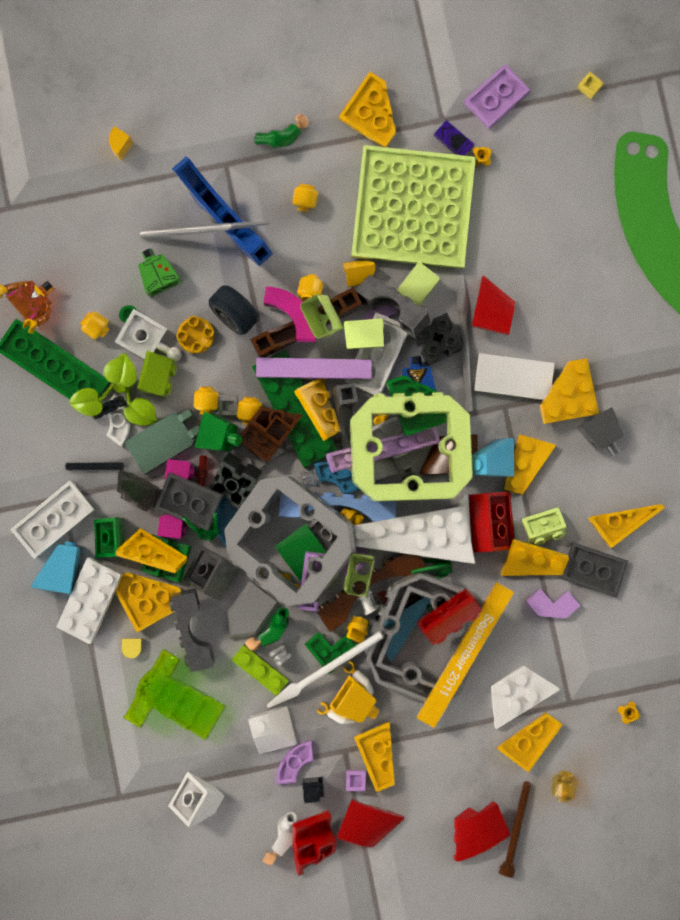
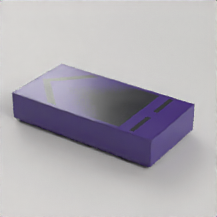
[434,120,474,156]

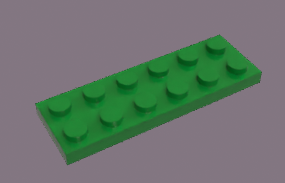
[0,318,111,400]
[252,349,338,468]

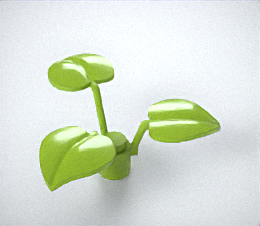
[69,352,158,426]

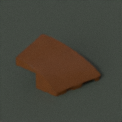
[240,406,302,464]
[420,434,478,475]

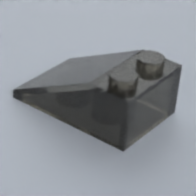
[117,469,162,512]

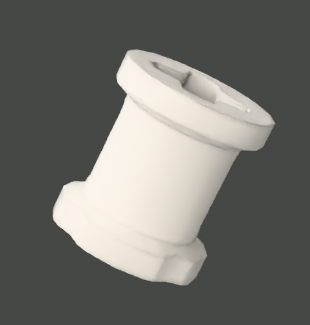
[357,591,380,615]

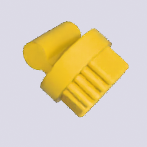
[340,507,364,526]
[347,616,369,644]

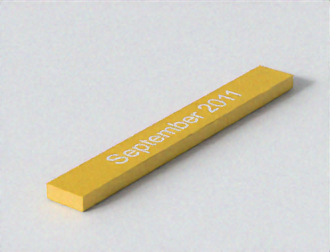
[417,582,514,728]

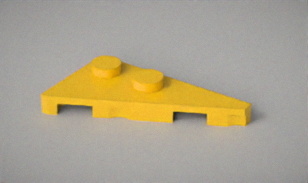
[587,504,665,548]

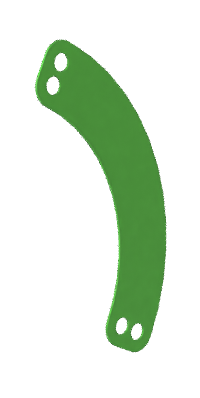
[614,132,680,314]

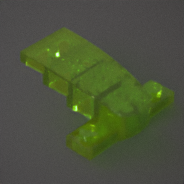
[123,649,226,740]

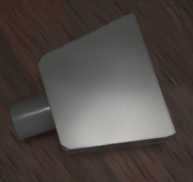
[577,407,623,456]

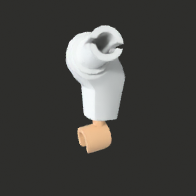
[263,812,297,865]

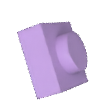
[346,770,366,791]

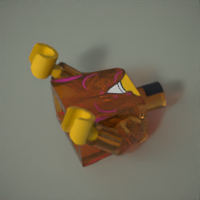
[0,280,55,334]

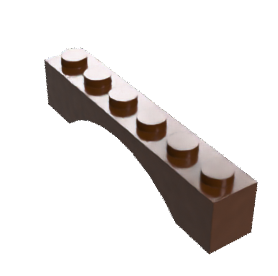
[250,287,362,358]
[317,553,426,632]

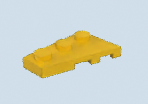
[503,434,556,495]
[116,528,187,573]

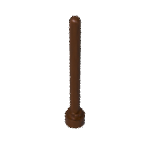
[498,781,531,878]

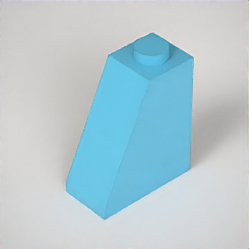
[472,438,514,477]
[31,541,82,594]

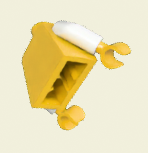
[317,662,379,724]

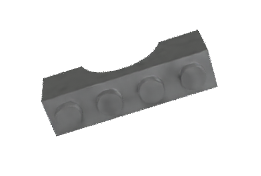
[355,275,430,339]
[332,383,358,449]
[169,588,215,672]

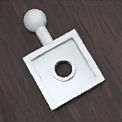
[115,309,182,362]

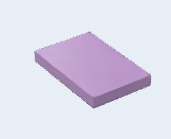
[464,64,531,129]

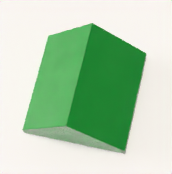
[94,517,125,558]

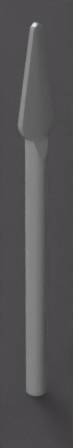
[140,222,269,238]
[457,275,473,412]

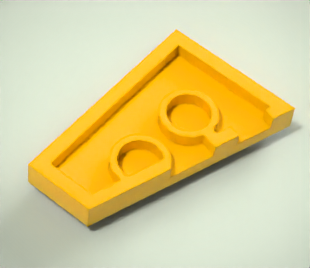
[294,379,341,441]
[500,539,569,576]
[496,712,563,773]
[354,721,395,792]

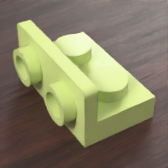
[522,507,567,546]

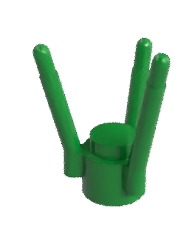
[183,513,220,541]
[411,558,453,578]

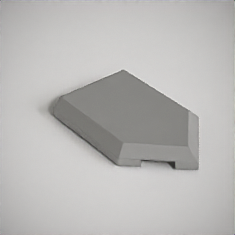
[227,581,280,639]

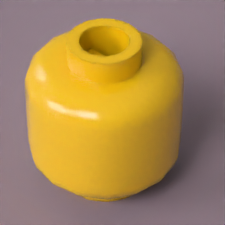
[292,183,318,212]
[297,274,324,302]
[80,311,109,340]
[194,386,219,415]
[237,397,263,425]

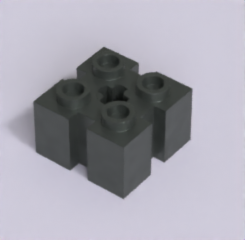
[413,313,463,366]
[209,453,262,509]

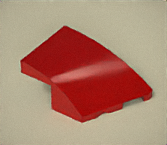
[471,276,515,335]
[337,798,404,847]
[453,801,511,862]
[292,811,337,876]

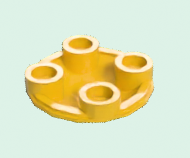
[176,316,215,354]

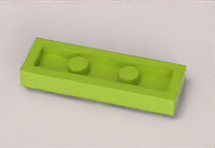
[231,644,289,696]

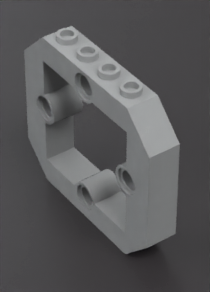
[224,476,356,606]
[364,572,483,701]

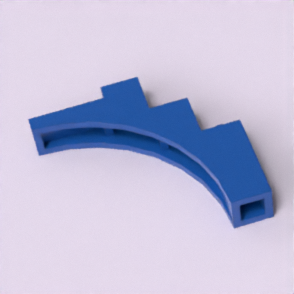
[172,156,273,266]

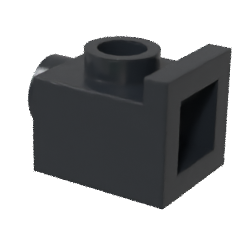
[302,776,324,803]

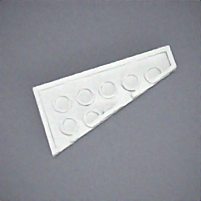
[353,506,475,564]

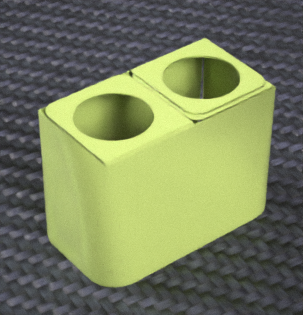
[397,262,440,306]
[301,294,344,338]
[344,318,384,350]
[344,554,374,598]

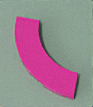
[263,286,316,342]

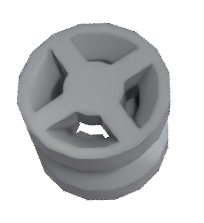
[269,643,293,667]

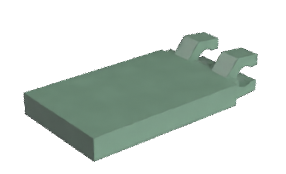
[125,409,200,475]

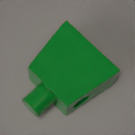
[195,412,242,452]

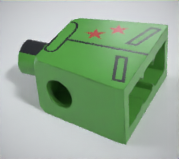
[138,248,182,297]

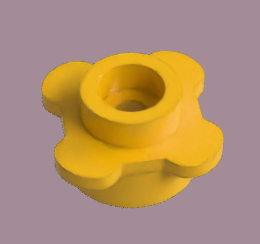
[473,147,492,166]
[617,701,640,724]

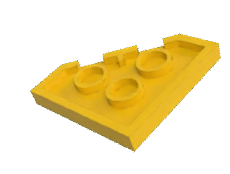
[339,71,396,148]
[540,358,599,424]
[115,572,182,632]

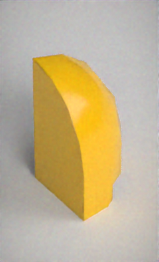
[342,260,376,287]

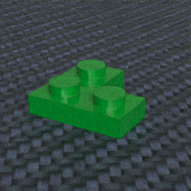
[304,632,356,674]

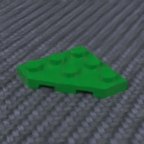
[385,375,447,437]

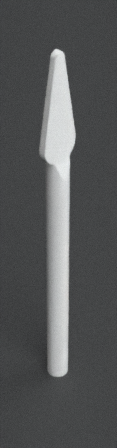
[267,631,384,708]

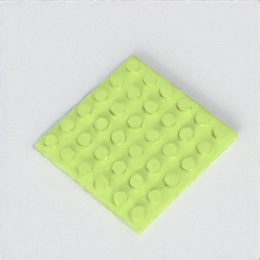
[351,145,476,269]

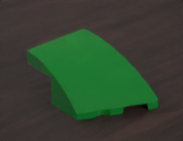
[274,523,342,582]

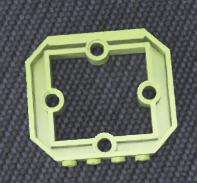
[350,392,473,502]

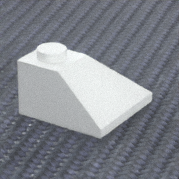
[248,706,297,754]
[169,772,224,827]

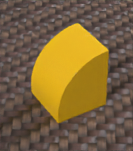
[109,126,133,160]

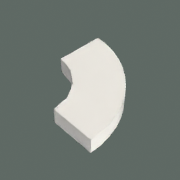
[106,394,130,447]

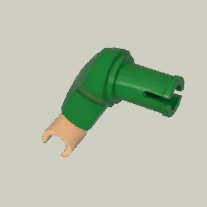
[254,114,308,148]
[245,607,289,651]

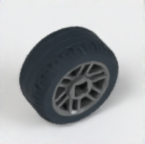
[209,286,258,335]

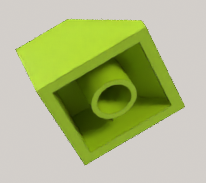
[137,351,177,399]

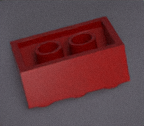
[469,492,515,553]
[417,588,482,645]

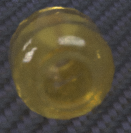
[551,771,578,803]

